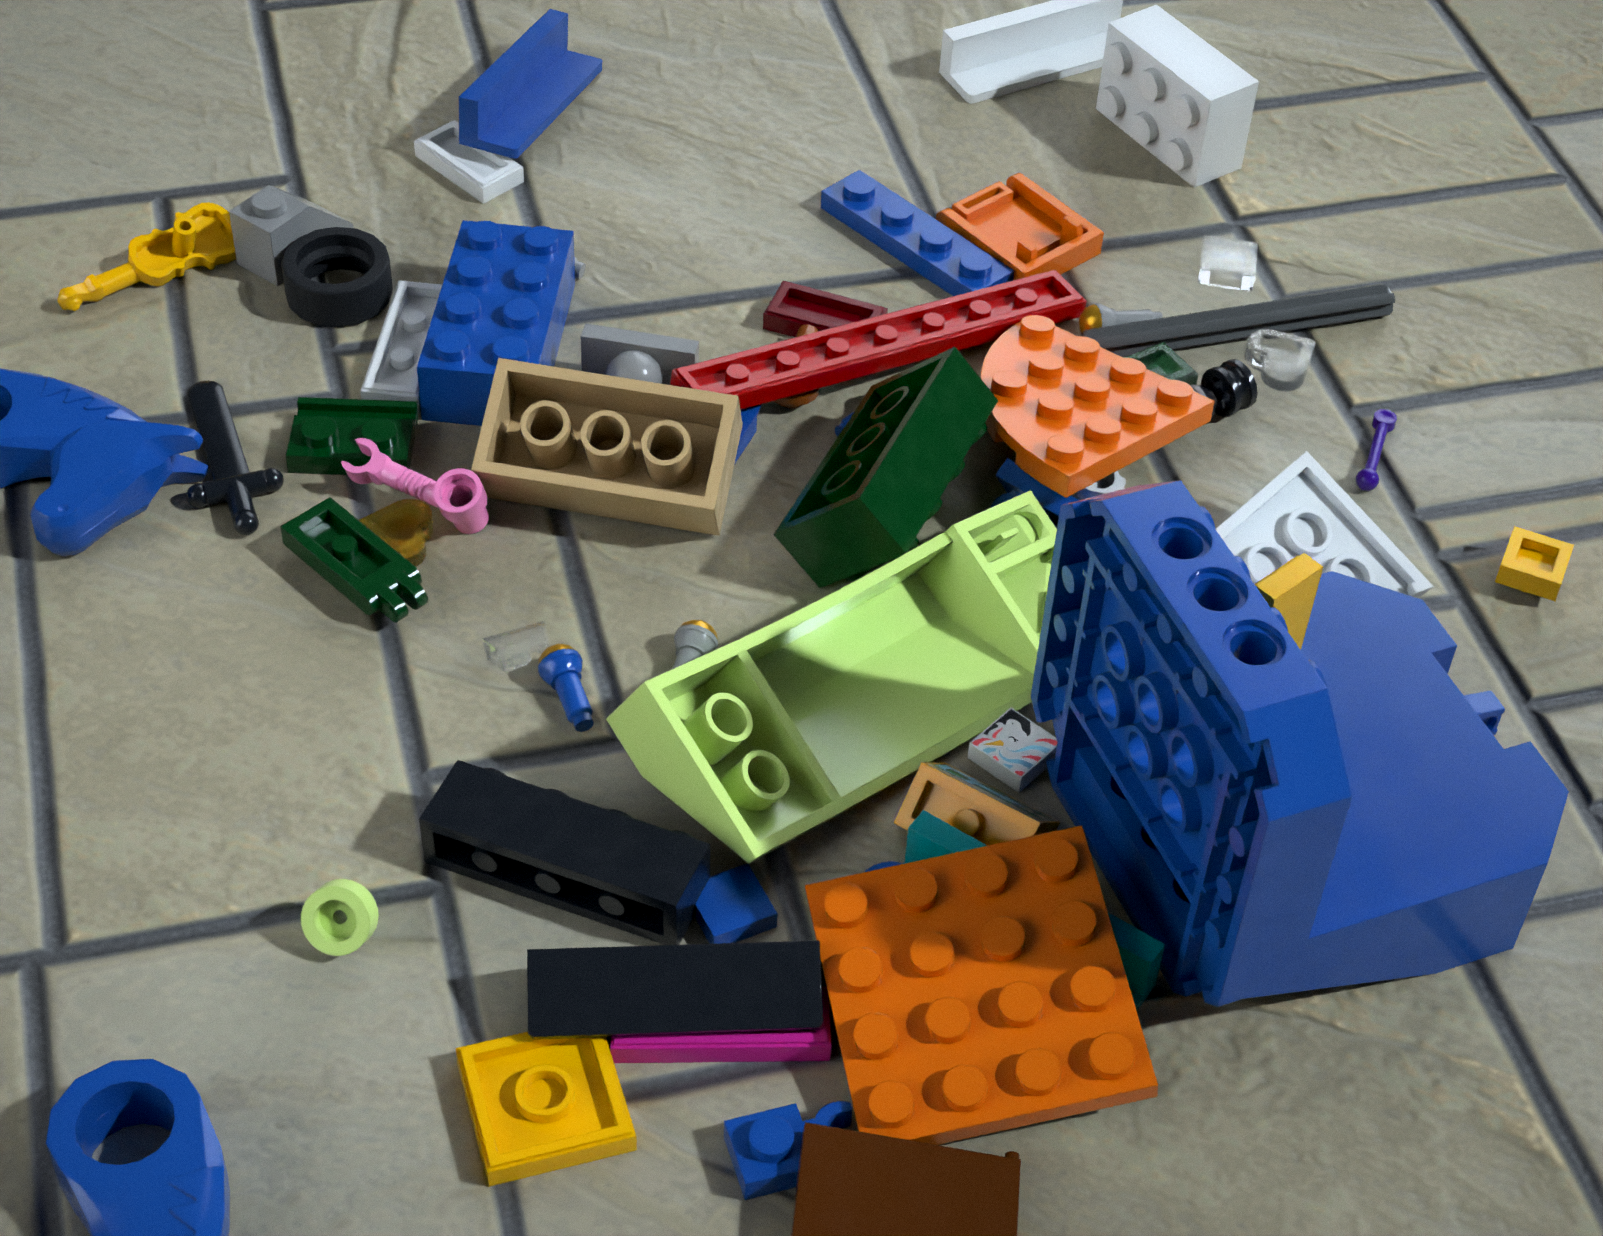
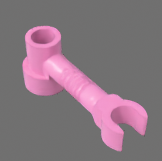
[341,438,489,534]

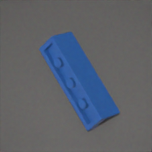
[459,9,602,159]

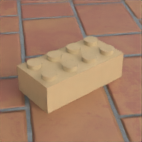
[471,358,743,536]

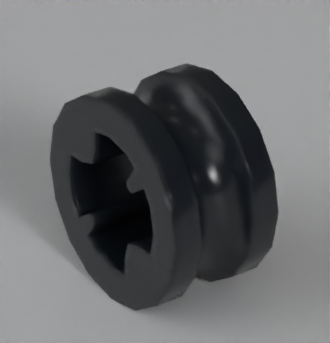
[1201,359,1258,418]

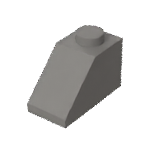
[229,185,353,286]

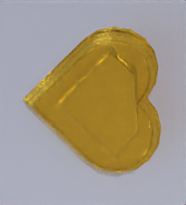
[359,499,433,567]

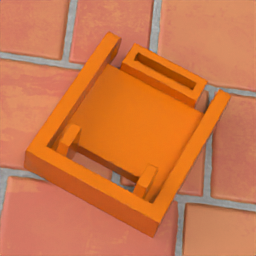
[936,173,1104,280]

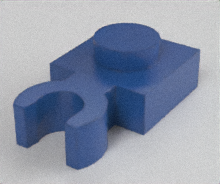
[724,1101,853,1200]

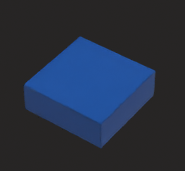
[695,863,778,944]

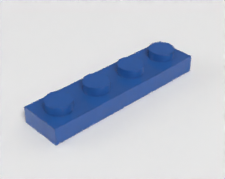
[820,170,1014,296]

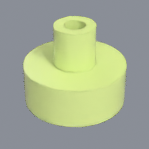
[301,879,379,956]

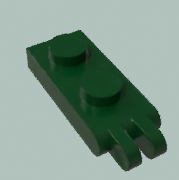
[280,497,428,623]

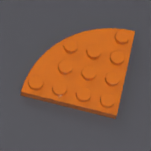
[980,315,1215,498]

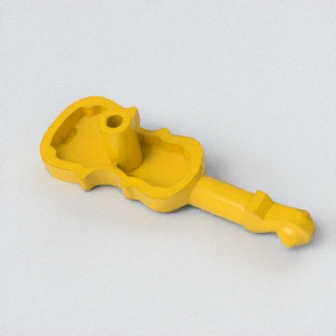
[57,202,236,311]

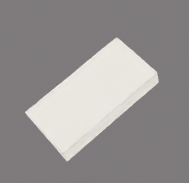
[414,120,524,204]

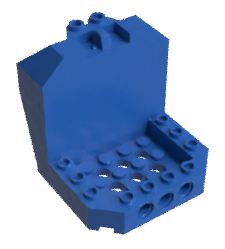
[1031,480,1569,1007]

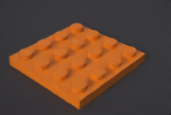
[805,825,1158,1145]

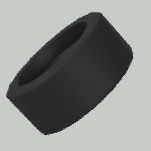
[281,227,393,327]

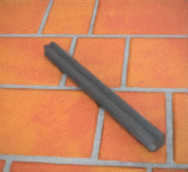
[1081,283,1395,358]

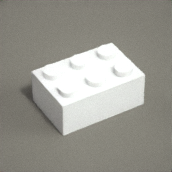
[1096,5,1259,188]

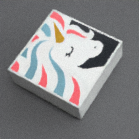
[968,708,1057,793]

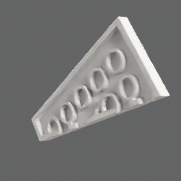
[1216,451,1434,598]

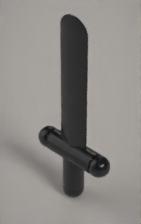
[186,380,284,535]

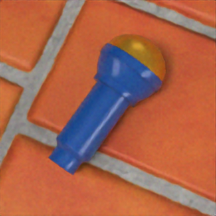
[538,643,594,732]

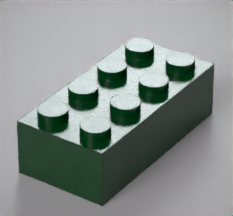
[773,347,998,588]

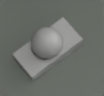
[581,323,699,385]

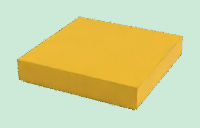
[455,1031,637,1187]

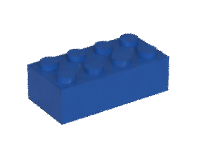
[417,220,575,426]

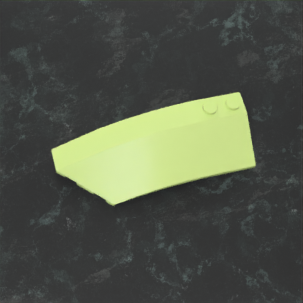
[606,490,1057,864]

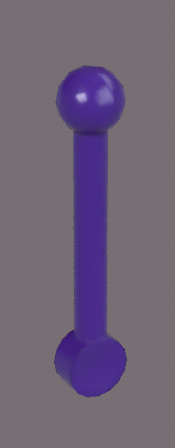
[1356,409,1397,491]

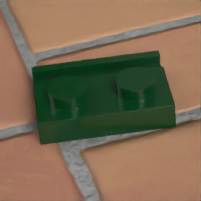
[286,397,418,475]

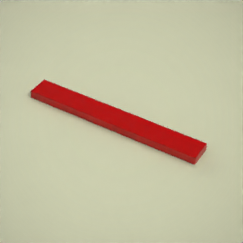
[670,270,1087,410]

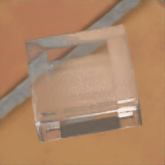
[1198,235,1258,291]

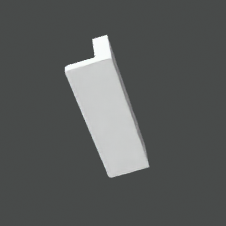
[939,0,1123,104]

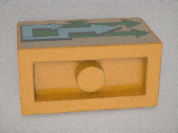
[894,762,1060,846]

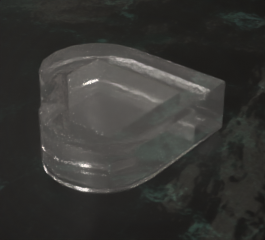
[1245,329,1316,392]

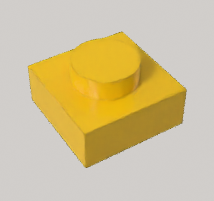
[1495,526,1574,601]

